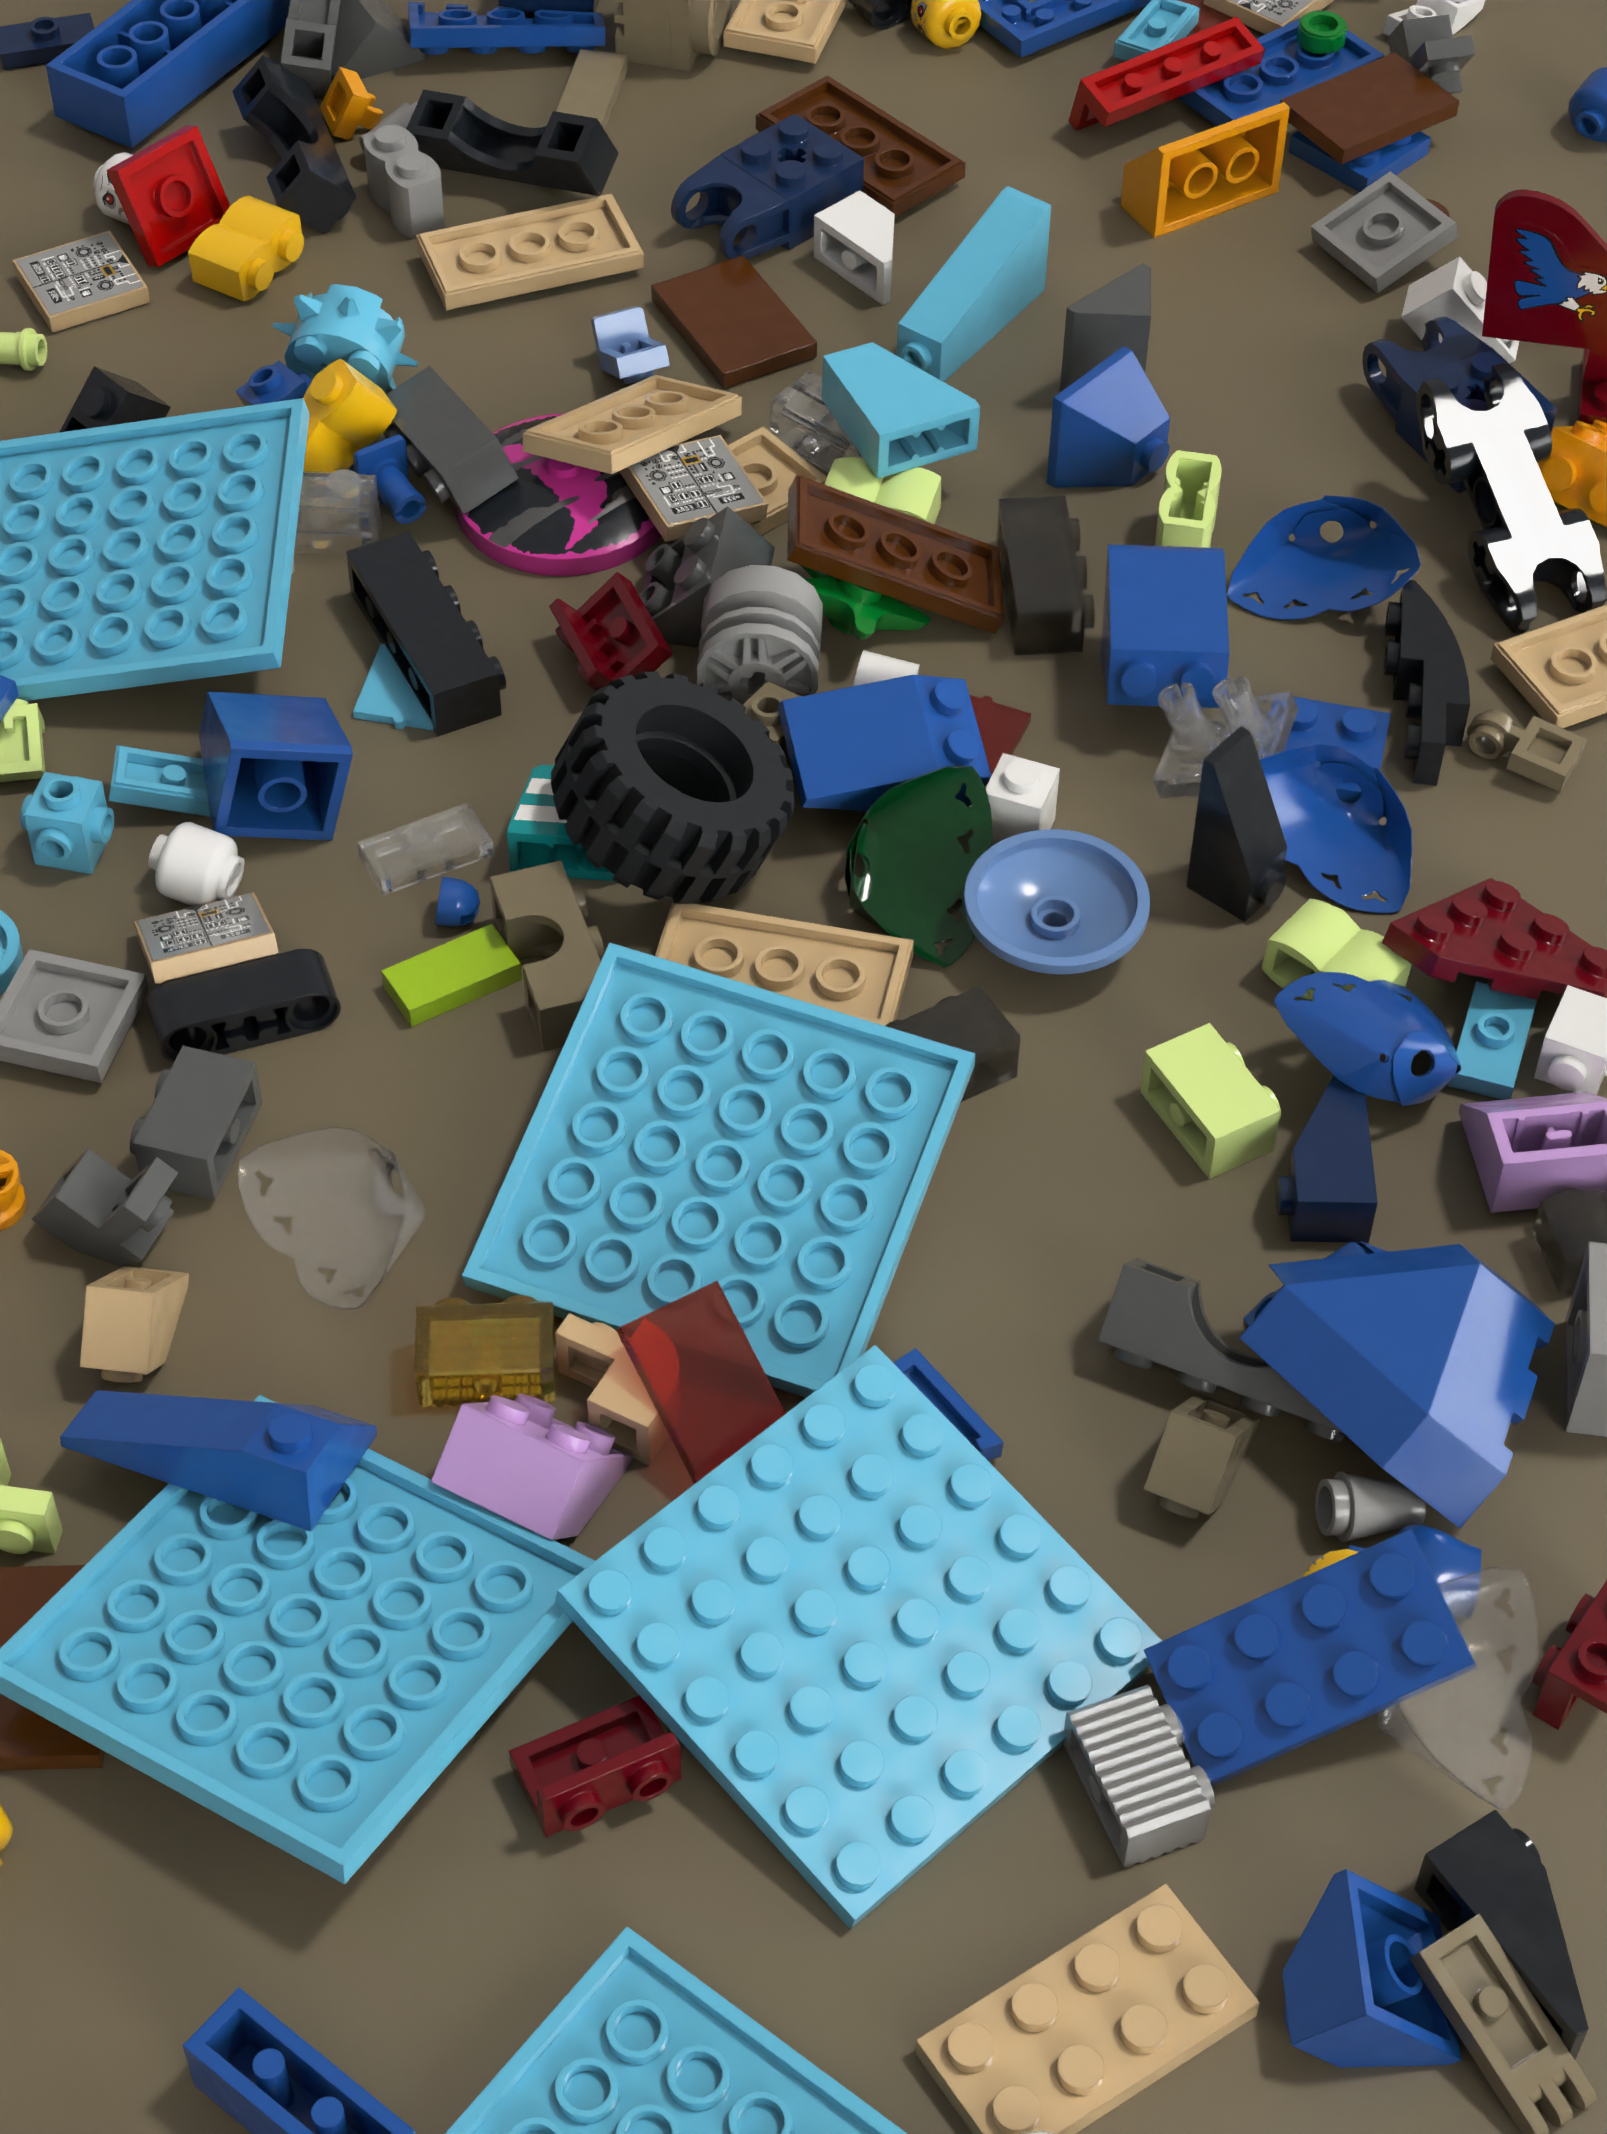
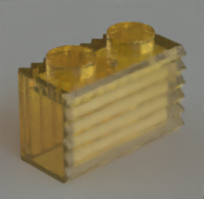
[414,1295,556,1408]

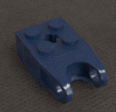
[671,114,864,259]
[1362,317,1557,493]

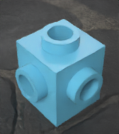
[20,772,114,874]

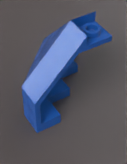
[1239,1244,1555,1528]

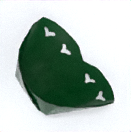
[845,766,992,968]

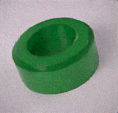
[1297,11,1347,54]

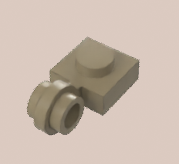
[1467,709,1588,792]

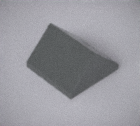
[331,0,426,81]
[1060,263,1151,392]

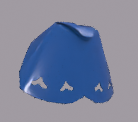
[1227,495,1421,620]
[1260,743,1412,913]
[1274,972,1461,1106]

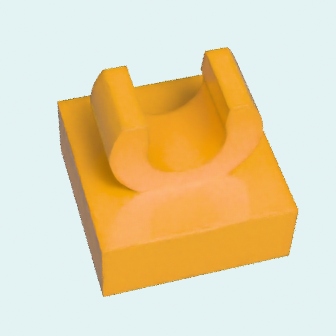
[319,67,384,140]

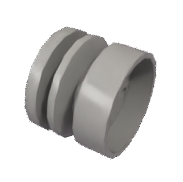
[697,565,823,705]

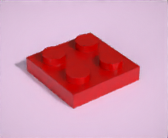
[106,125,230,267]

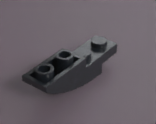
[1383,580,1470,786]

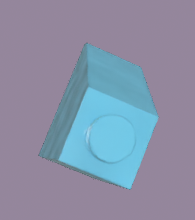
[822,342,980,478]

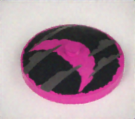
[456,414,661,576]

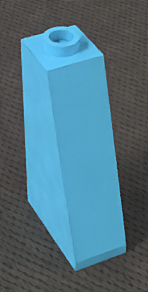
[897,186,1051,382]

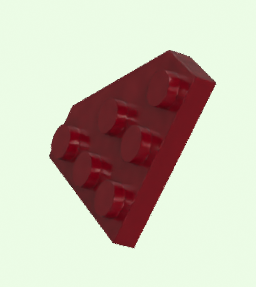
[1382,878,1607,1000]

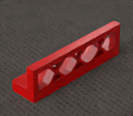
[1068,17,1265,131]

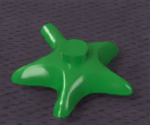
[800,565,931,640]

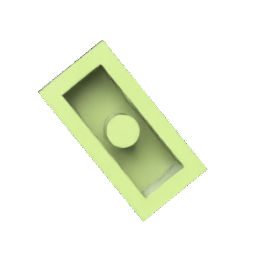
[1140,1023,1281,1179]

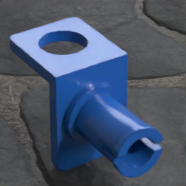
[336,434,426,524]

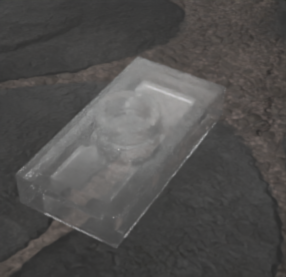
[357,802,494,896]

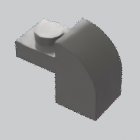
[1388,14,1475,94]
[32,1148,178,1266]

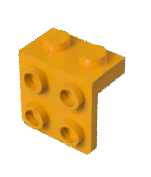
[1537,420,1607,527]

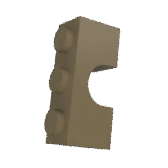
[490,860,605,1051]

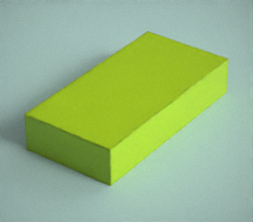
[381,924,522,1027]

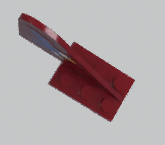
[1482,189,1607,425]

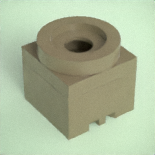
[614,0,732,72]

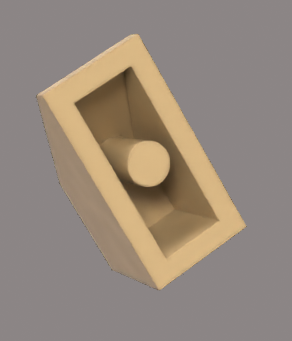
[80,1266,189,1383]

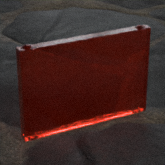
[616,1281,786,1484]

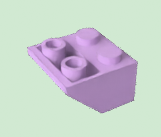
[1459,1092,1607,1213]
[431,1394,633,1540]

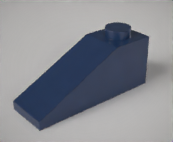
[1276,1075,1378,1243]

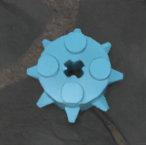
[273,284,418,393]

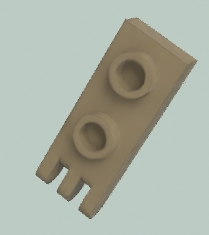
[1409,1914,1597,2134]

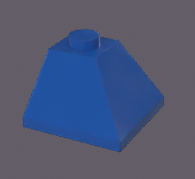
[1046,346,1170,488]
[1282,1869,1462,2068]

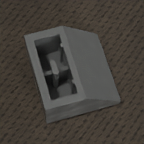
[639,506,775,647]

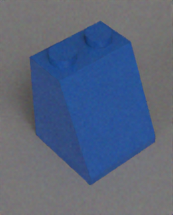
[1101,544,1229,708]
[199,692,353,840]

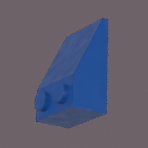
[777,675,992,811]

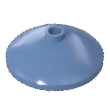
[964,829,1150,974]

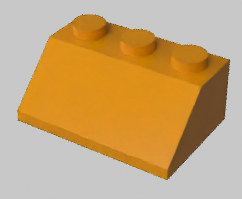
[1120,102,1290,238]

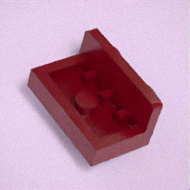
[549,572,673,691]
[1532,1580,1607,1730]
[509,1695,682,1838]

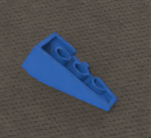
[60,1390,377,1531]

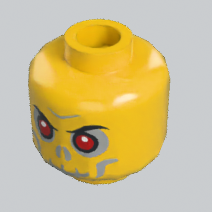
[910,0,981,49]

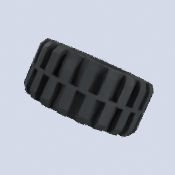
[551,672,795,904]

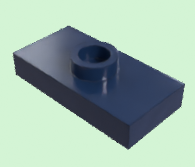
[0,13,94,70]

